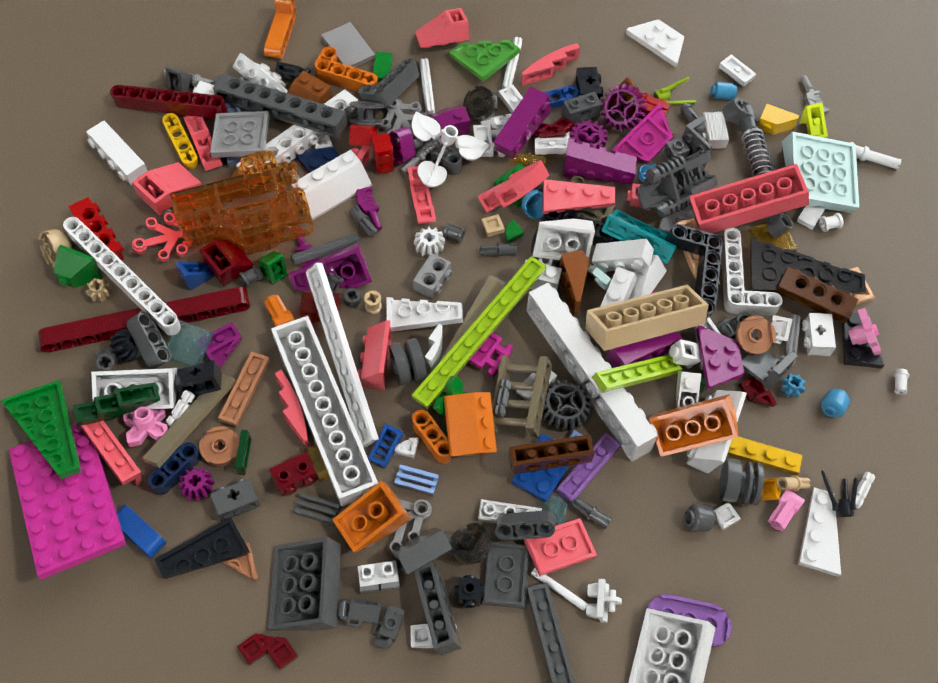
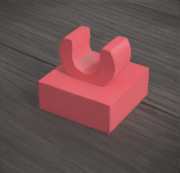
[352,146,371,167]

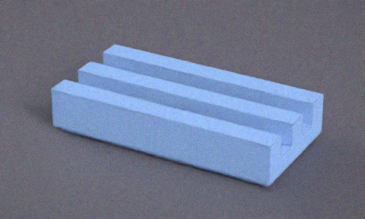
[394,465,439,496]

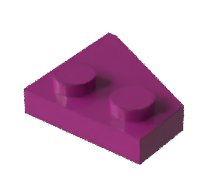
[198,322,242,369]

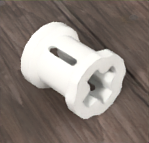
[819,213,844,232]

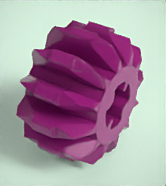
[178,466,215,502]

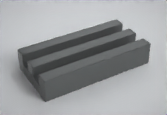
[294,493,340,526]

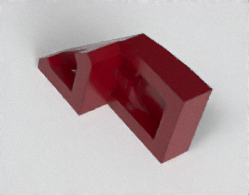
[738,377,777,407]

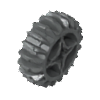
[543,379,592,431]

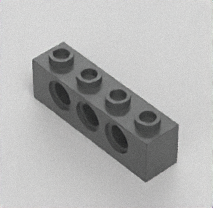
[414,561,462,656]

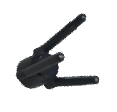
[821,470,858,517]

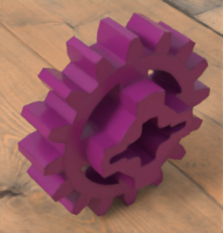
[570,120,608,149]

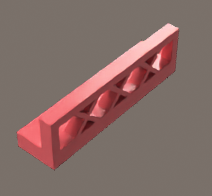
[80,421,142,486]

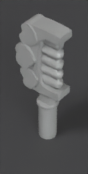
[800,75,830,115]
[401,137,442,174]

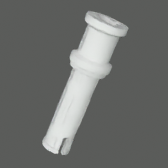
[850,142,901,170]

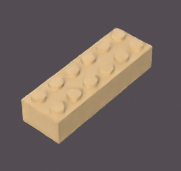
[585,285,708,351]

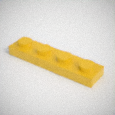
[727,437,802,476]

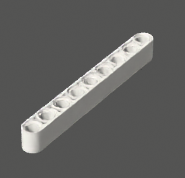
[63,217,181,336]

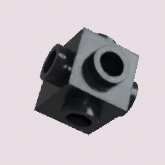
[454,575,485,608]

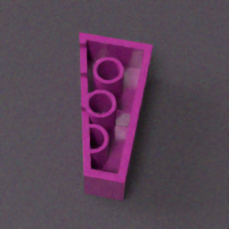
[494,86,551,159]
[563,138,637,184]
[604,331,682,368]

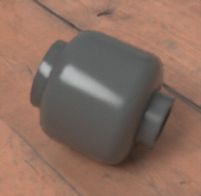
[684,504,717,531]

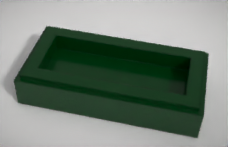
[235,430,252,475]

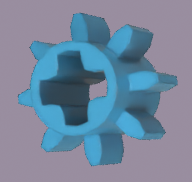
[781,373,806,398]

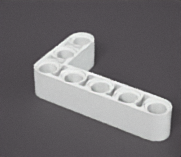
[721,227,783,316]

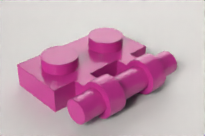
[468,333,513,377]

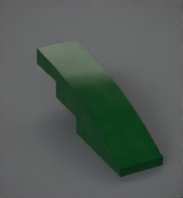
[73,382,160,426]

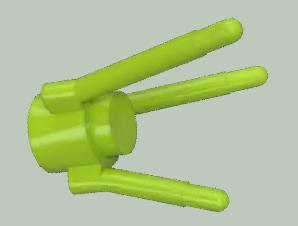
[654,77,696,105]

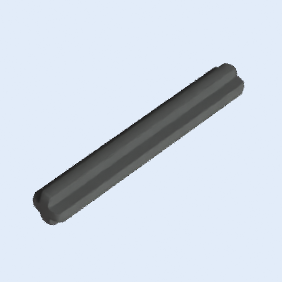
[291,233,359,265]

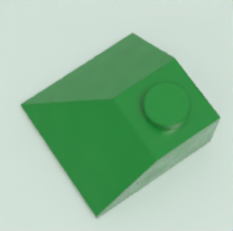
[54,245,103,288]

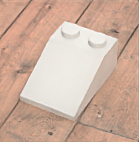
[533,219,595,260]

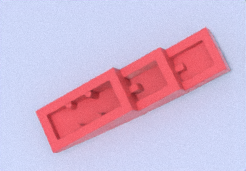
[521,43,580,86]
[183,116,222,171]
[274,370,310,449]

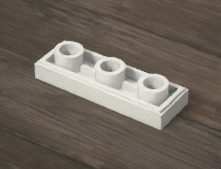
[478,499,542,527]

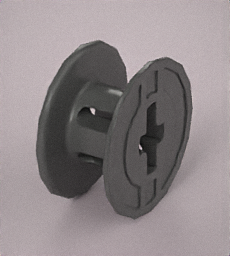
[349,101,384,125]

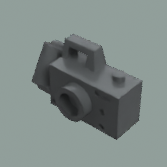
[337,598,381,627]
[373,605,405,649]

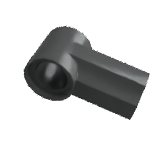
[95,347,119,371]

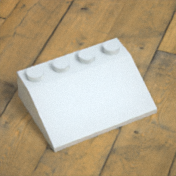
[628,608,716,683]

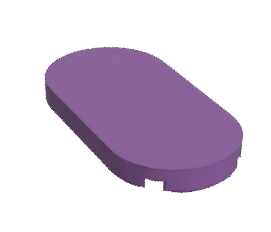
[647,594,732,648]

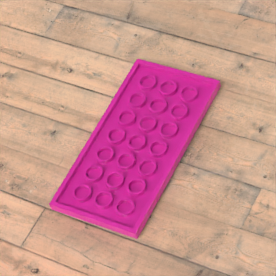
[9,423,126,580]

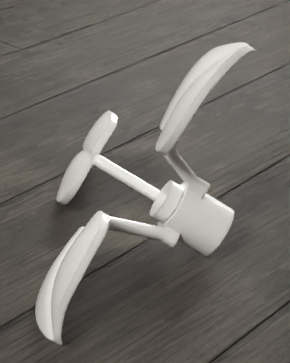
[412,111,489,187]

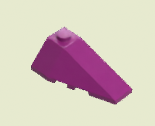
[411,105,470,144]
[288,243,372,291]

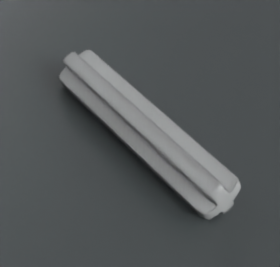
[785,314,801,366]

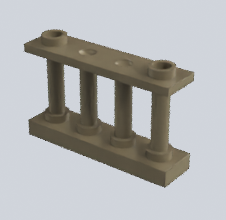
[492,355,552,437]

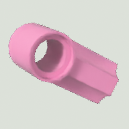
[768,490,805,531]

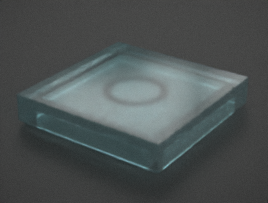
[167,320,214,366]

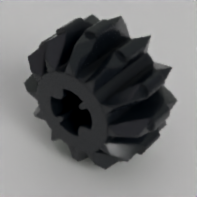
[110,328,141,362]

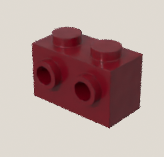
[269,452,318,497]

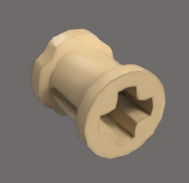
[364,291,382,314]

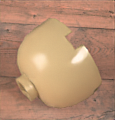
[39,229,75,268]

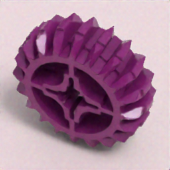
[600,83,647,131]

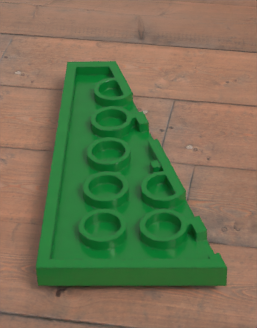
[1,380,82,479]

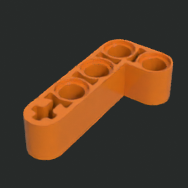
[264,0,296,59]
[315,46,378,92]

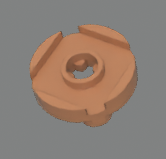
[736,315,776,354]
[199,426,240,467]

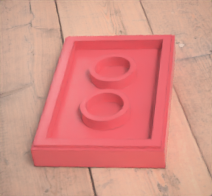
[524,518,597,577]

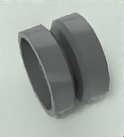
[389,338,427,386]

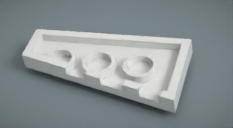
[386,297,463,332]
[798,487,841,577]

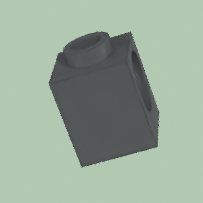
[663,137,690,161]

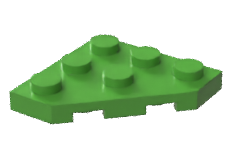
[449,40,520,82]

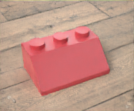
[358,320,392,390]

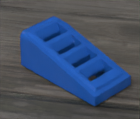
[368,423,404,468]

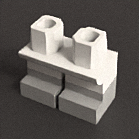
[358,561,400,594]

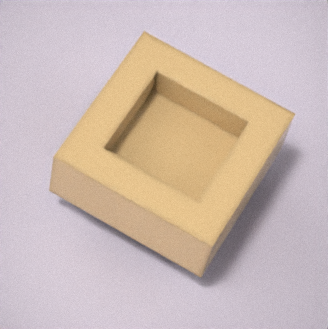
[481,214,505,237]

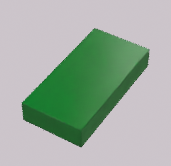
[373,52,393,82]

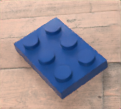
[511,433,569,503]

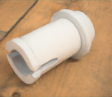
[893,369,910,395]

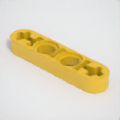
[162,113,199,169]

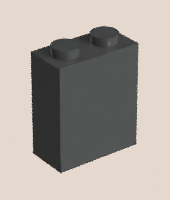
[390,528,452,574]

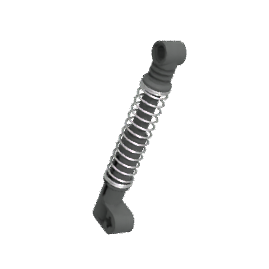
[722,98,793,238]

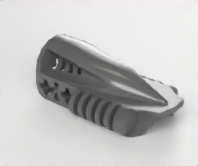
[637,150,718,218]

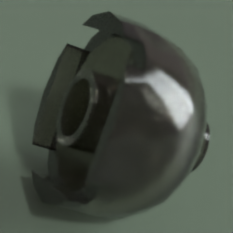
[463,86,498,122]
[449,523,491,565]

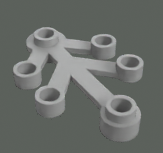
[380,98,427,149]
[366,497,432,552]

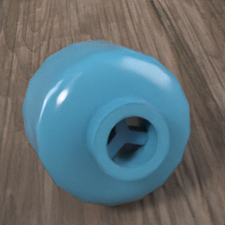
[820,389,850,418]

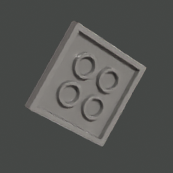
[210,111,270,158]

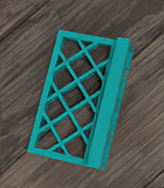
[601,209,677,264]

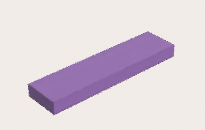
[556,432,622,503]

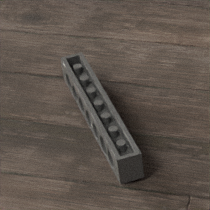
[213,74,348,138]

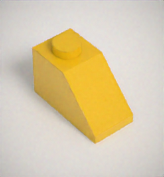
[758,104,799,135]

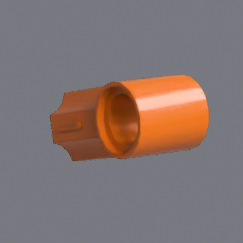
[264,295,294,327]

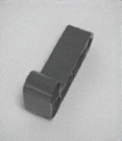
[358,58,420,109]

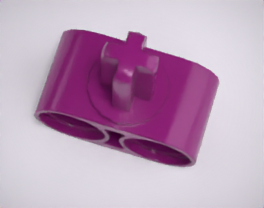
[389,127,415,164]

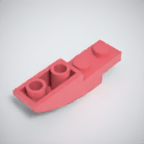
[478,160,549,212]

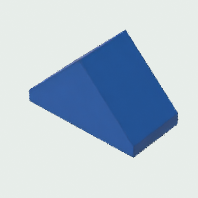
[176,262,214,291]

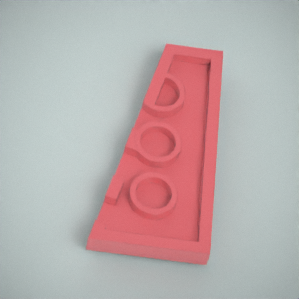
[542,179,615,214]

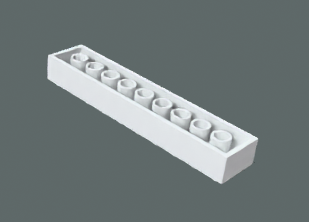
[526,283,658,462]
[271,316,378,507]

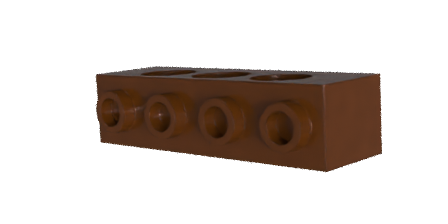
[775,267,858,324]
[508,434,594,475]

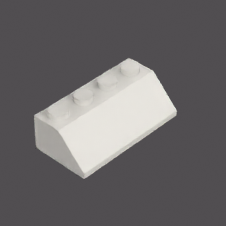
[291,150,372,220]
[91,368,178,409]
[686,390,747,474]

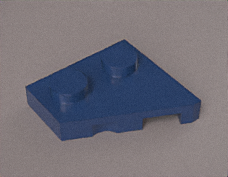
[296,147,340,173]

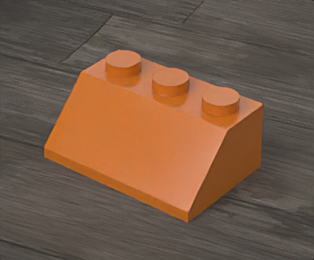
[444,392,497,457]

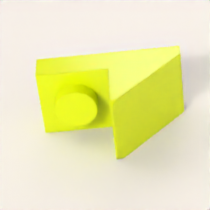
[800,102,828,138]

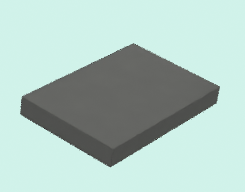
[482,541,529,609]

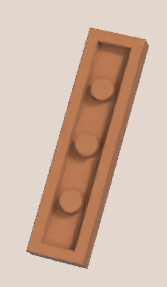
[218,351,270,427]

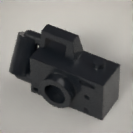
[275,61,311,80]

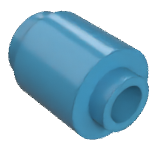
[710,82,737,100]

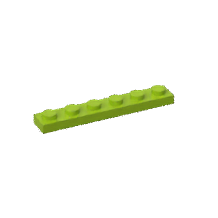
[592,355,682,393]

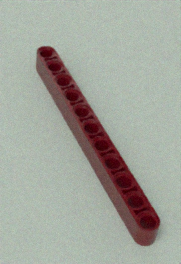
[38,287,250,353]

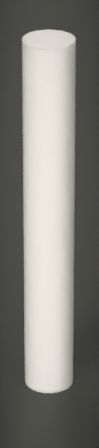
[531,568,588,611]

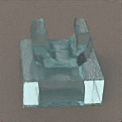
[544,496,568,524]

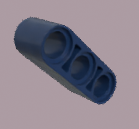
[148,442,201,495]

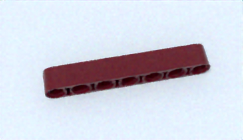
[110,85,228,118]

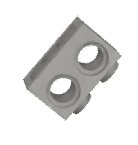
[413,253,452,300]

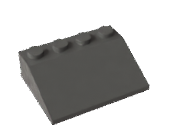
[268,537,341,631]

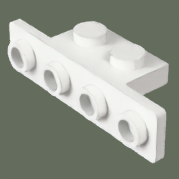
[233,53,288,93]

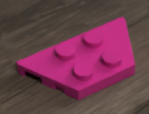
[612,103,673,164]

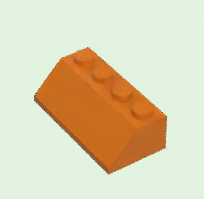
[649,394,739,457]

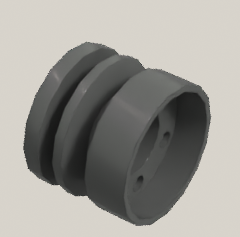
[719,459,764,505]

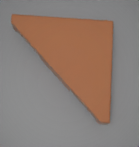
[222,542,259,581]

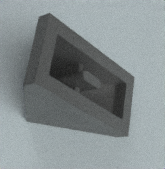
[165,66,193,92]

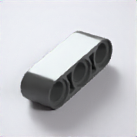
[127,311,171,369]
[495,511,556,540]

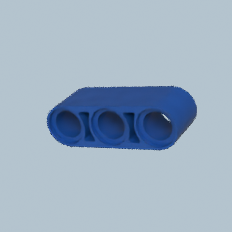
[117,504,167,558]

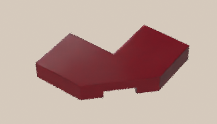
[532,118,575,138]
[237,633,298,670]

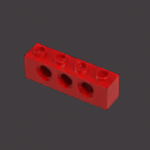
[68,197,124,264]

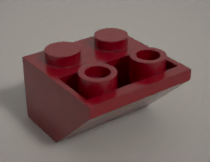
[200,240,254,287]

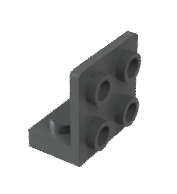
[682,115,712,168]
[742,351,798,389]

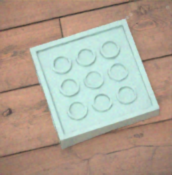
[782,132,859,213]

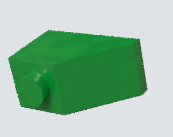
[258,251,288,285]

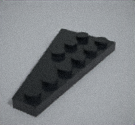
[750,237,866,295]

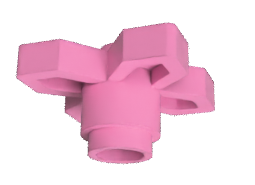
[848,308,882,356]
[123,407,168,447]

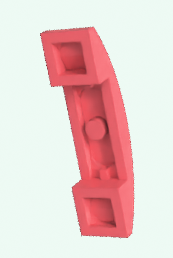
[407,166,436,224]

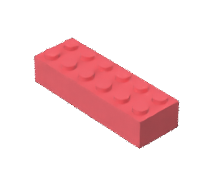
[689,164,809,233]

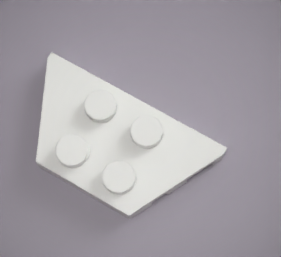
[626,19,684,67]

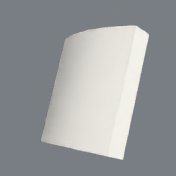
[425,324,442,376]

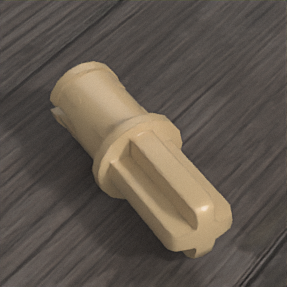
[777,475,811,491]

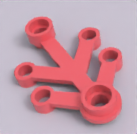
[132,213,203,262]

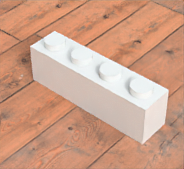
[86,121,147,185]

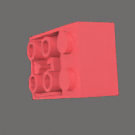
[415,8,470,48]
[132,162,202,216]

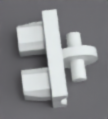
[586,579,622,623]

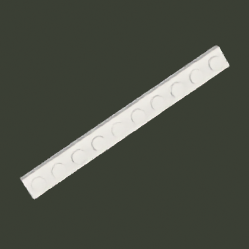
[306,263,379,447]

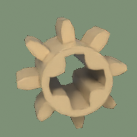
[86,278,111,302]

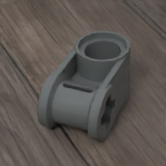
[430,144,462,175]
[716,312,752,340]

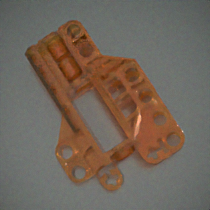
[170,150,314,255]

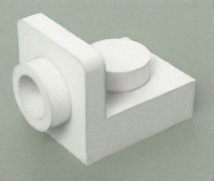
[771,315,792,344]

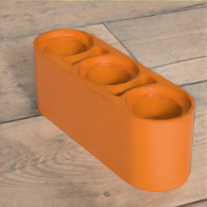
[412,410,453,464]

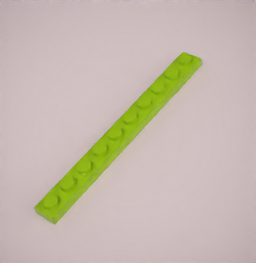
[412,256,546,409]

